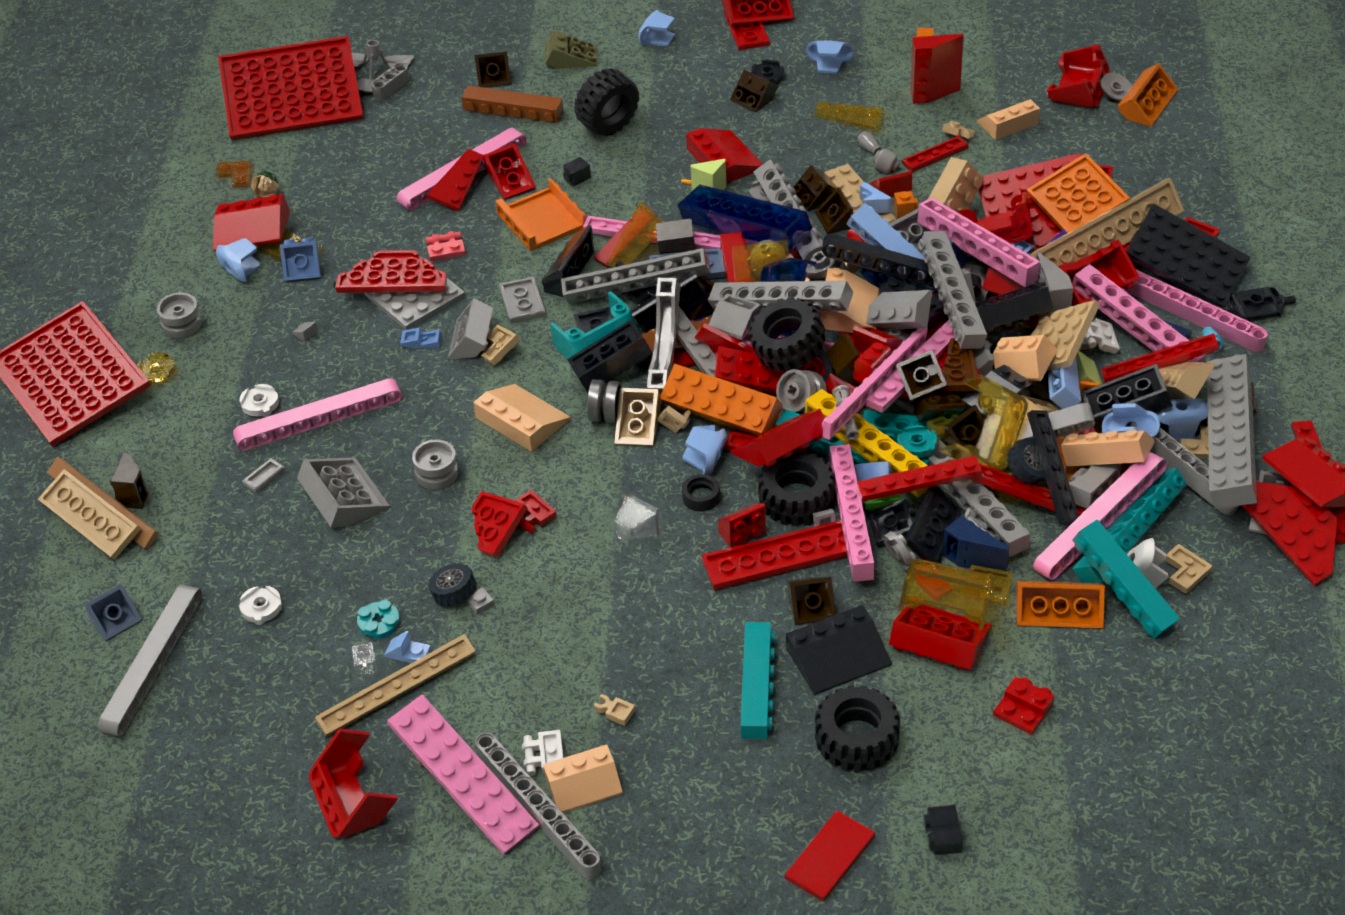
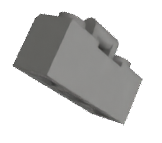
[1069,463,1122,509]

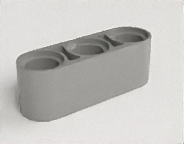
[371,63,410,101]

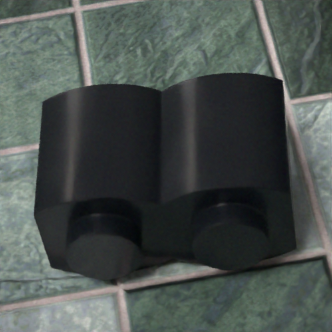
[923,805,963,855]

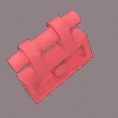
[425,231,465,262]

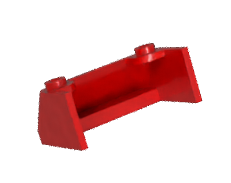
[309,728,398,838]

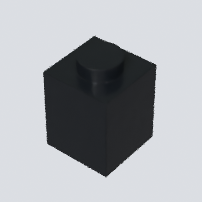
[563,157,591,186]

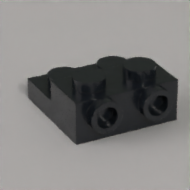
[868,498,917,548]

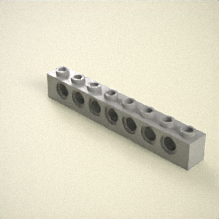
[754,159,823,258]
[919,231,987,349]
[561,248,710,304]
[708,281,854,312]
[922,438,1030,557]

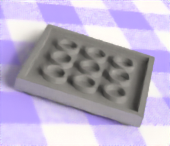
[364,257,465,330]

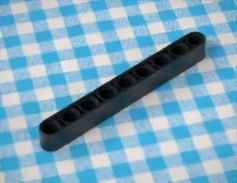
[822,234,982,298]

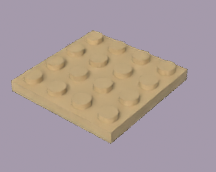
[1031,300,1100,372]

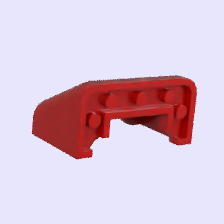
[1047,44,1110,108]
[956,192,1033,254]
[1058,239,1140,306]

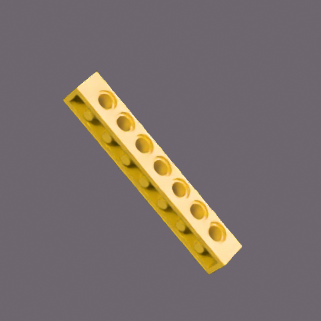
[805,389,929,497]

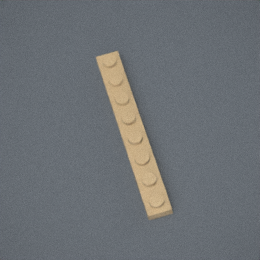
[315,634,476,737]

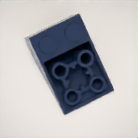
[943,515,1010,576]

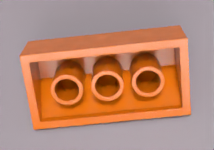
[1117,63,1178,126]
[1016,581,1105,628]

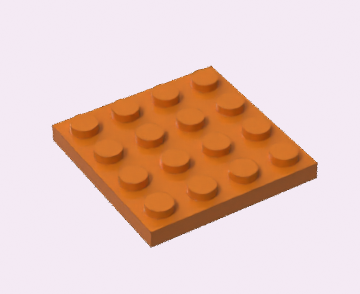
[1027,153,1130,233]

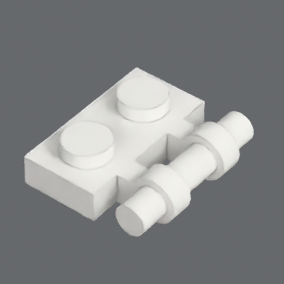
[1085,319,1120,354]
[522,730,563,776]

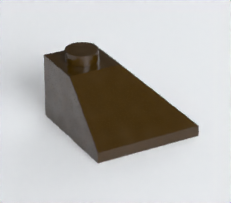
[896,349,947,401]
[787,577,836,625]

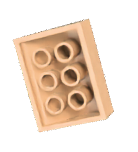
[820,268,879,333]
[473,384,571,452]

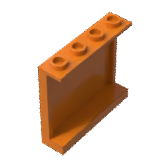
[495,178,587,252]

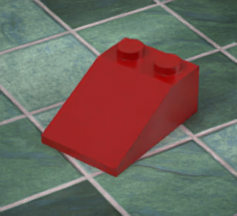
[483,143,536,200]

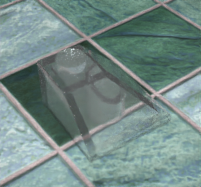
[614,493,662,543]

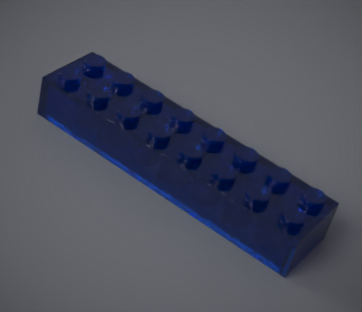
[677,184,812,250]

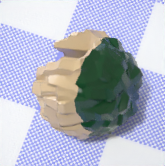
[251,171,279,198]

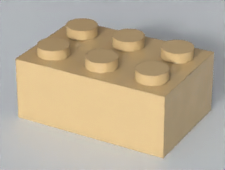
[928,157,984,211]

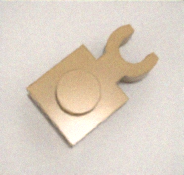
[942,121,975,139]
[594,695,636,726]

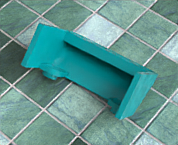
[550,292,641,359]

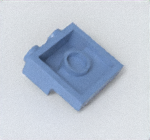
[280,237,321,281]

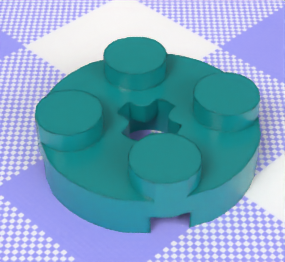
[897,425,937,458]
[357,600,400,639]

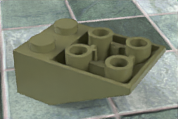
[545,30,598,69]

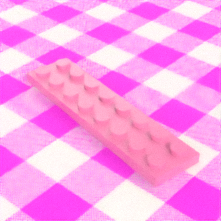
[387,694,539,855]

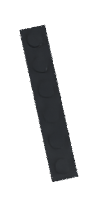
[1027,410,1079,525]

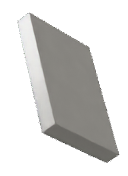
[499,277,546,323]

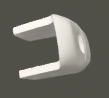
[1127,538,1168,588]

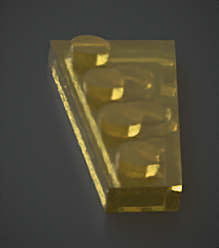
[814,102,884,133]
[607,201,664,268]

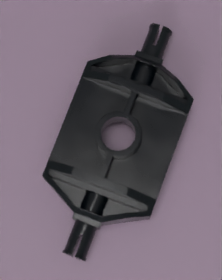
[1220,287,1296,319]

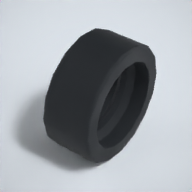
[682,474,720,512]

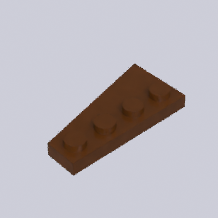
[939,338,979,392]

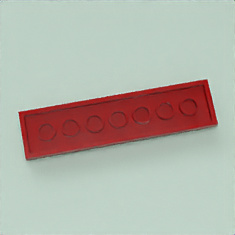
[701,520,872,590]

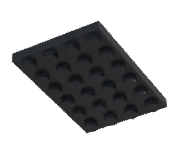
[1126,203,1251,308]

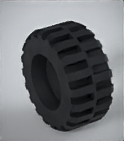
[574,68,639,136]
[748,297,826,371]
[758,450,835,526]
[815,685,900,772]

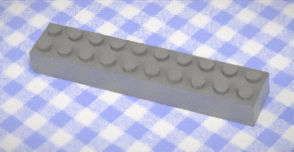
[1207,354,1257,509]

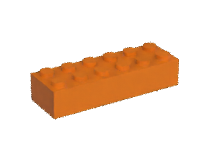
[659,364,783,436]

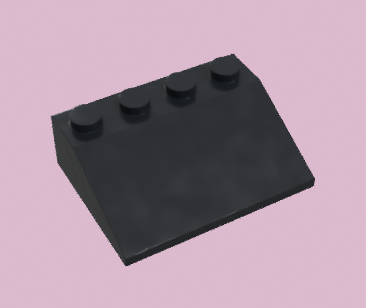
[786,605,892,695]

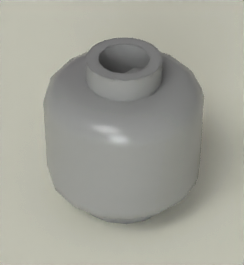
[872,148,899,174]

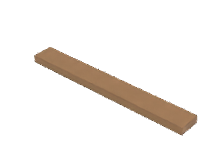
[47,456,159,549]

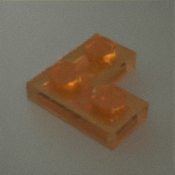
[216,161,252,188]

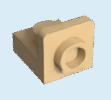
[657,406,691,433]

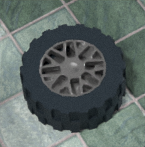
[1007,438,1046,485]
[428,563,477,607]

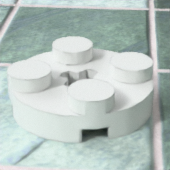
[240,384,279,417]
[239,586,282,625]

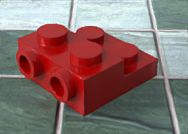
[993,676,1055,735]

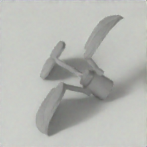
[352,40,414,93]

